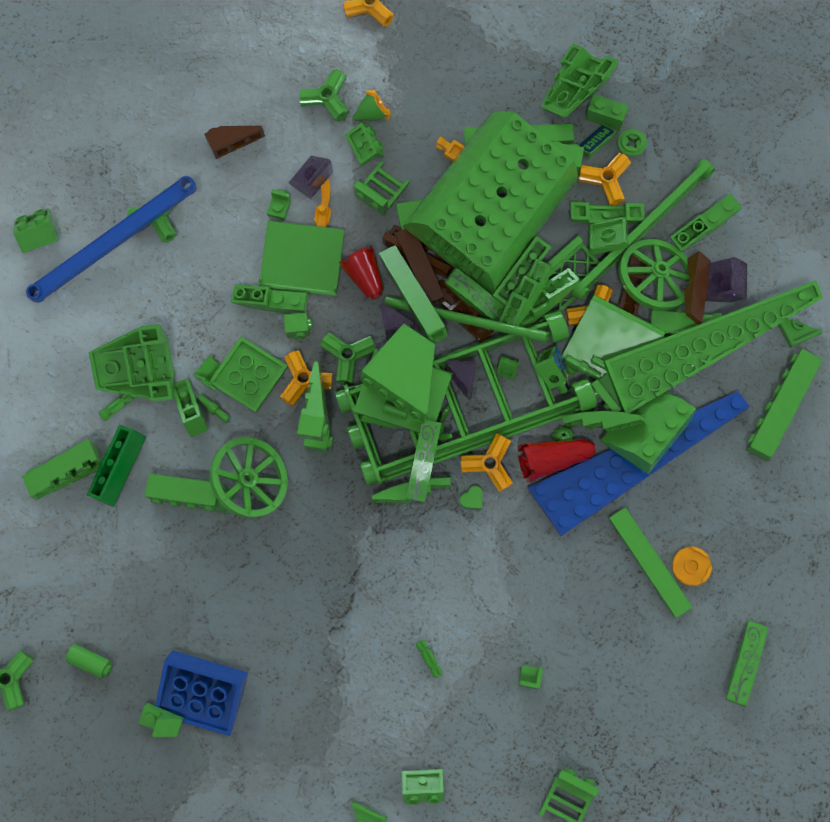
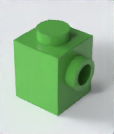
[284,312,313,340]

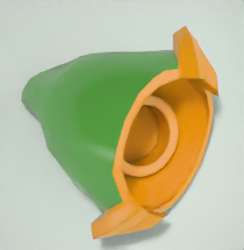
[353,90,391,121]

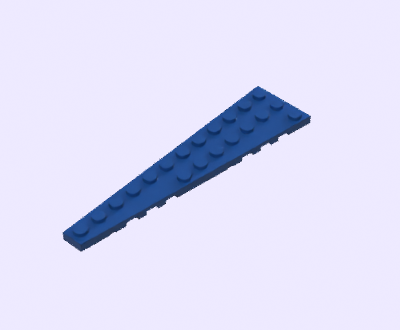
[527,391,750,536]

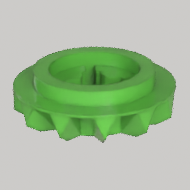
[617,129,647,157]

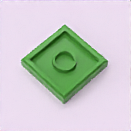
[589,216,628,255]

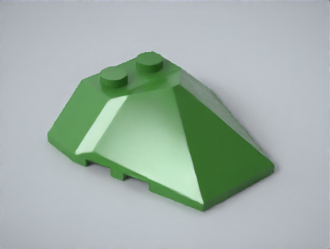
[541,44,619,119]
[88,324,175,401]

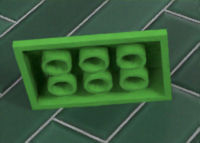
[600,392,696,474]

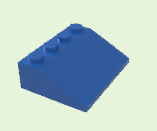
[155,650,248,736]

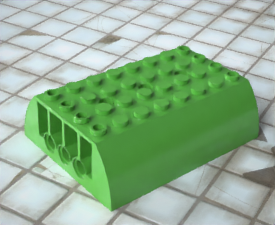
[402,111,578,295]

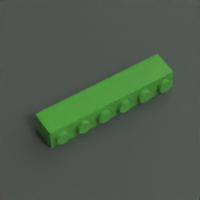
[746,349,823,462]

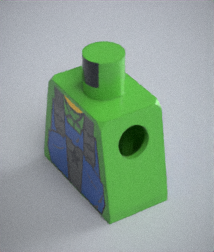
[535,345,570,394]

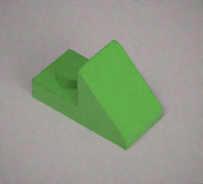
[139,703,184,737]

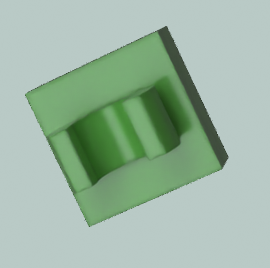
[496,356,520,381]

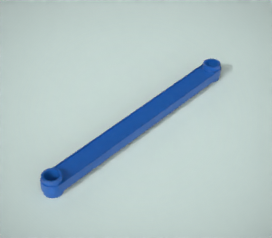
[26,176,197,303]

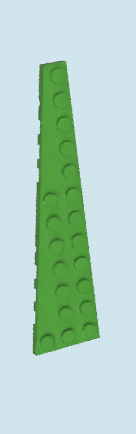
[603,280,823,413]

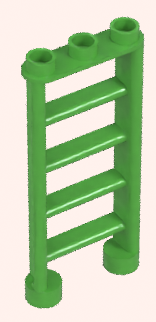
[334,310,597,485]

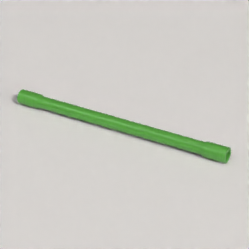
[384,296,549,343]

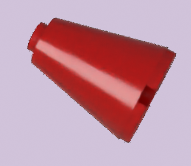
[339,246,384,300]

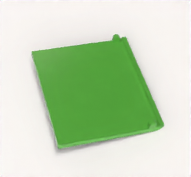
[259,221,345,296]
[562,295,666,377]
[353,349,453,433]

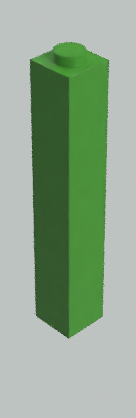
[379,245,448,343]

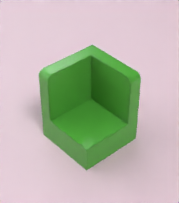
[518,665,543,690]

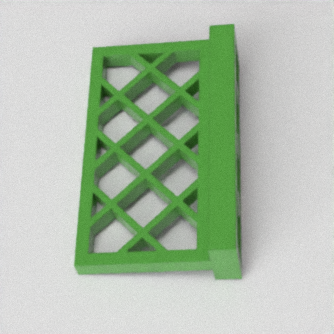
[547,236,600,314]

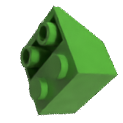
[13,209,58,253]

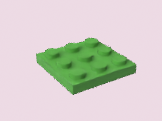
[209,337,288,414]

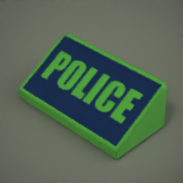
[578,124,616,160]

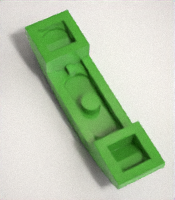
[570,202,645,225]

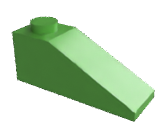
[174,378,208,438]

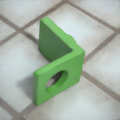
[193,356,220,391]

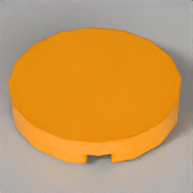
[671,547,712,586]

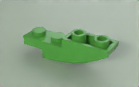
[670,193,742,252]
[231,284,309,314]

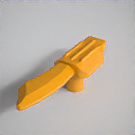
[314,179,331,227]

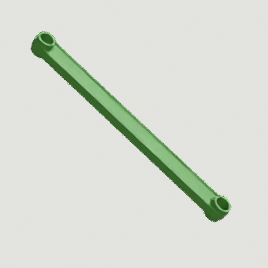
[570,159,715,301]

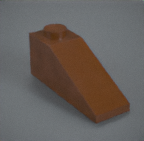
[204,126,265,159]

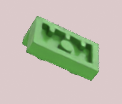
[345,122,385,166]
[402,769,444,805]

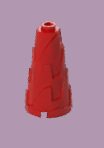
[518,439,596,482]

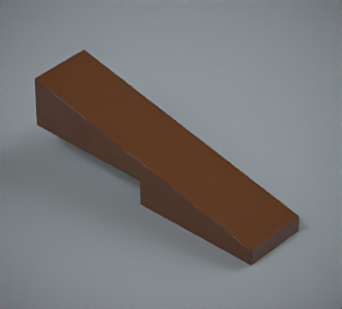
[684,251,711,325]

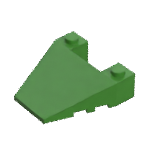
[297,361,334,453]

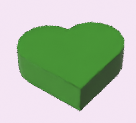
[460,486,483,510]

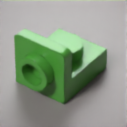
[267,189,291,221]

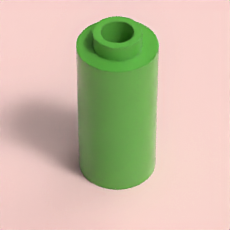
[65,644,113,679]

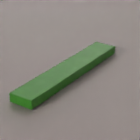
[464,124,574,145]
[608,507,692,618]

